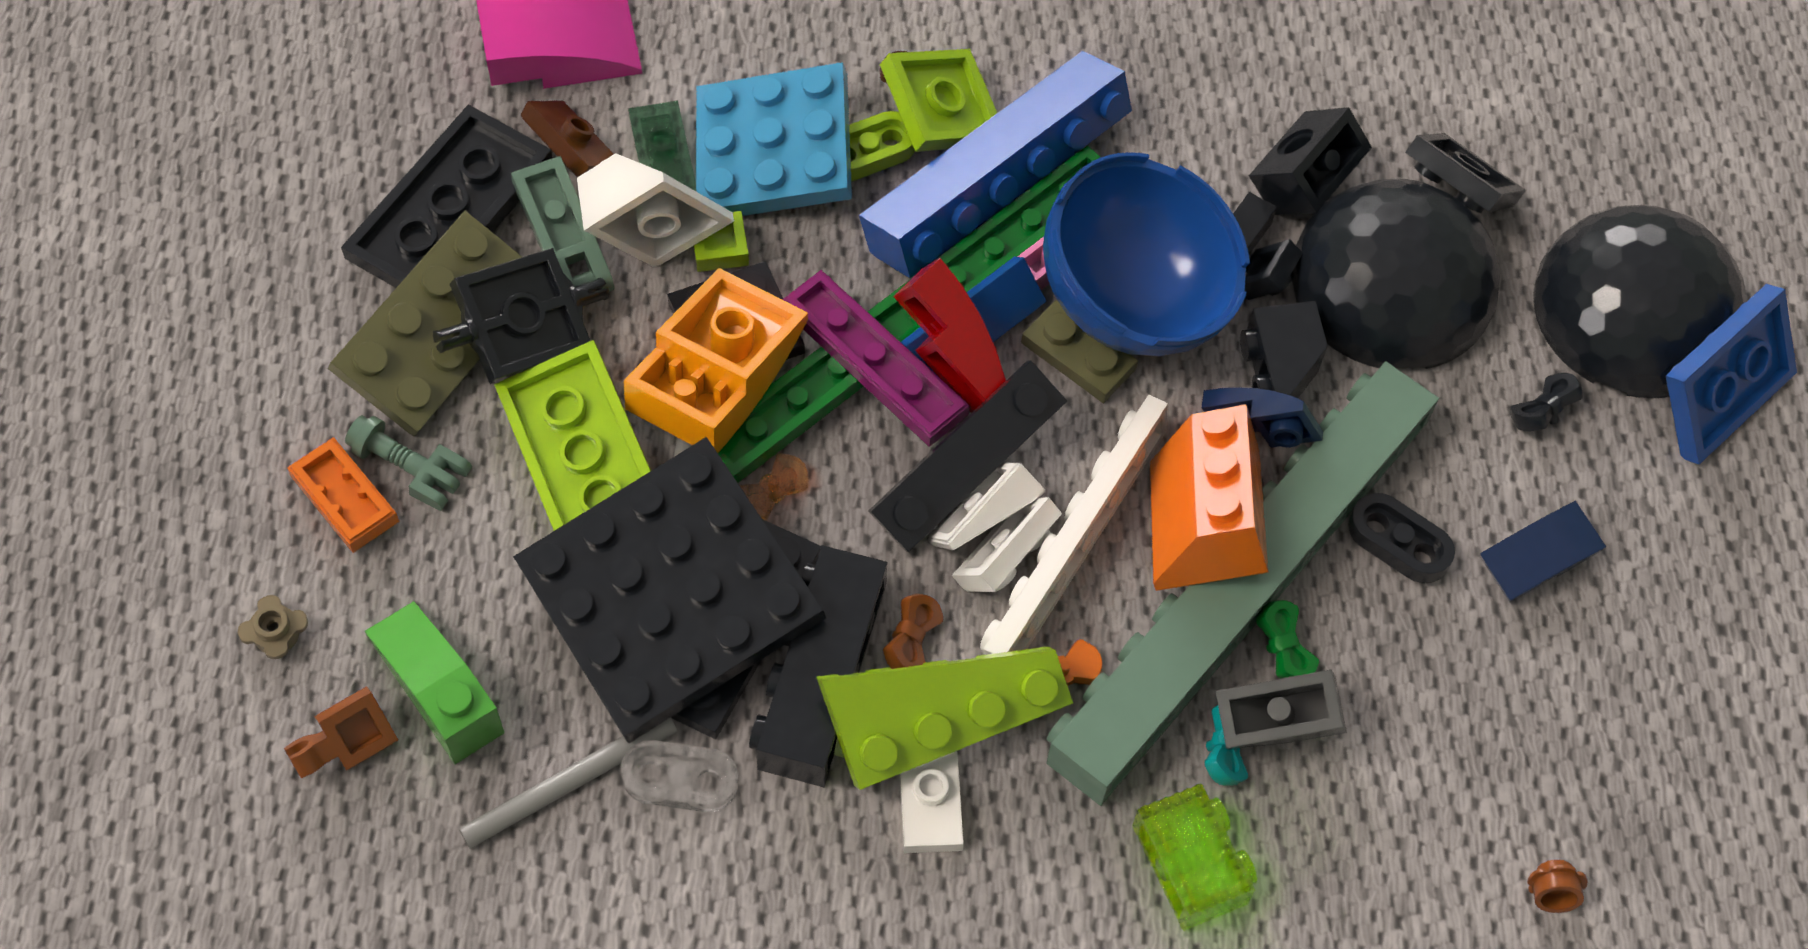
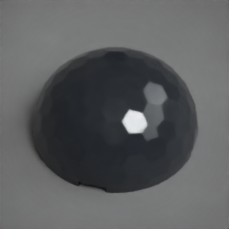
[1292,179,1500,369]
[1533,205,1747,398]

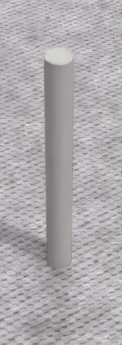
[459,717,677,849]

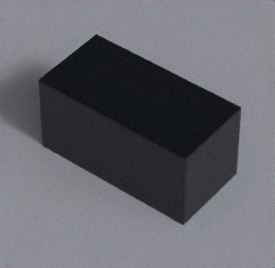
[1233,192,1277,255]

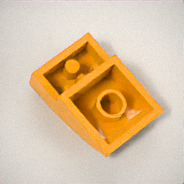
[623,268,808,453]

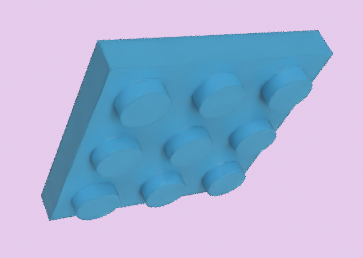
[696,62,852,216]

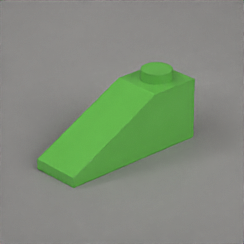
[365,601,505,764]

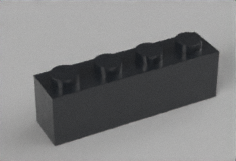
[749,545,888,788]

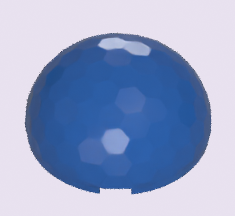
[1043,152,1250,356]

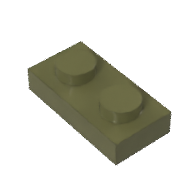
[1021,300,1138,404]

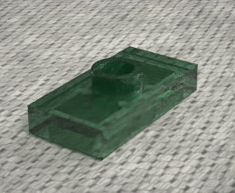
[628,100,696,191]

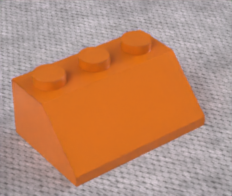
[1150,404,1269,591]

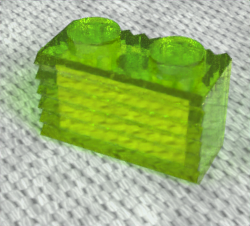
[1132,784,1257,931]

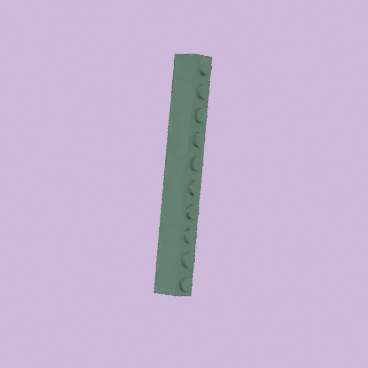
[1046,361,1439,806]

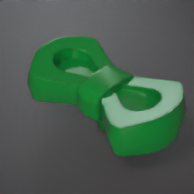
[1256,600,1319,679]

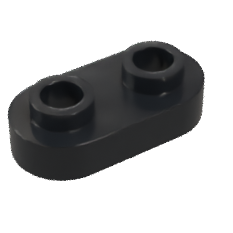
[1348,493,1455,583]

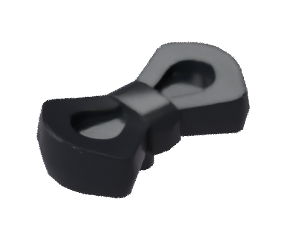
[1510,373,1583,431]

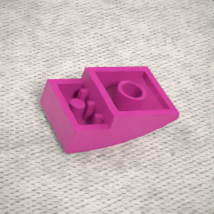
[476,0,642,89]

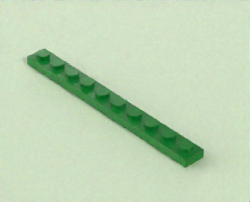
[718,145,1101,483]

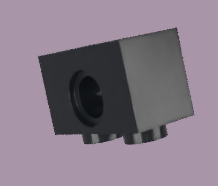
[1249,107,1372,215]

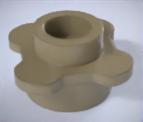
[238,595,308,659]

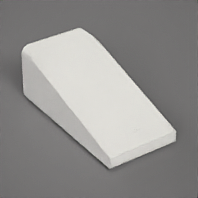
[927,462,1046,551]

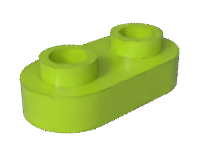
[849,111,915,181]

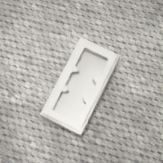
[899,751,964,853]

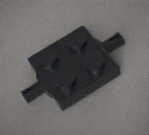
[433,248,609,384]

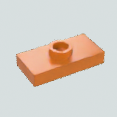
[287,437,400,553]

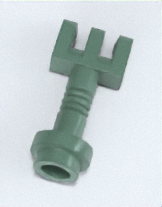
[345,415,472,511]

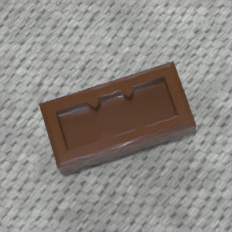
[520,100,614,177]

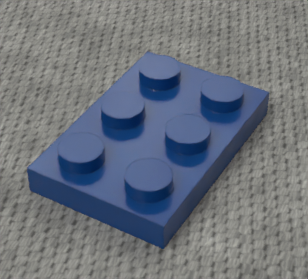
[1666,284,1797,465]

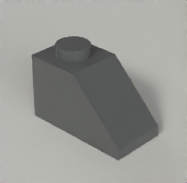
[1216,669,1347,749]

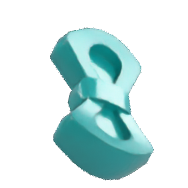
[1204,705,1248,786]

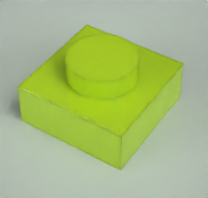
[693,211,749,272]

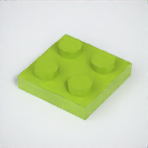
[880,49,997,152]

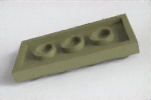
[327,210,522,437]

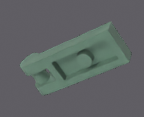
[511,156,615,291]

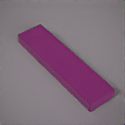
[782,270,969,447]

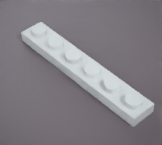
[980,395,1168,655]

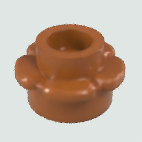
[1527,860,1588,913]

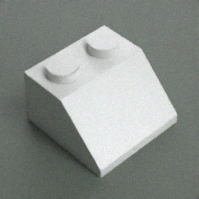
[577,154,734,267]

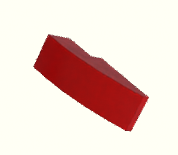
[893,258,1006,413]

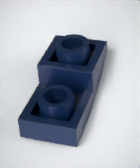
[1201,387,1323,448]
[1479,500,1606,603]

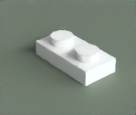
[952,497,1062,592]

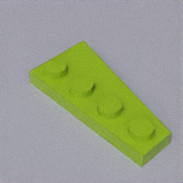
[816,647,1073,790]

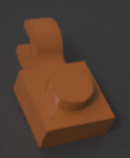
[284,686,398,778]

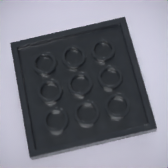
[513,437,826,743]

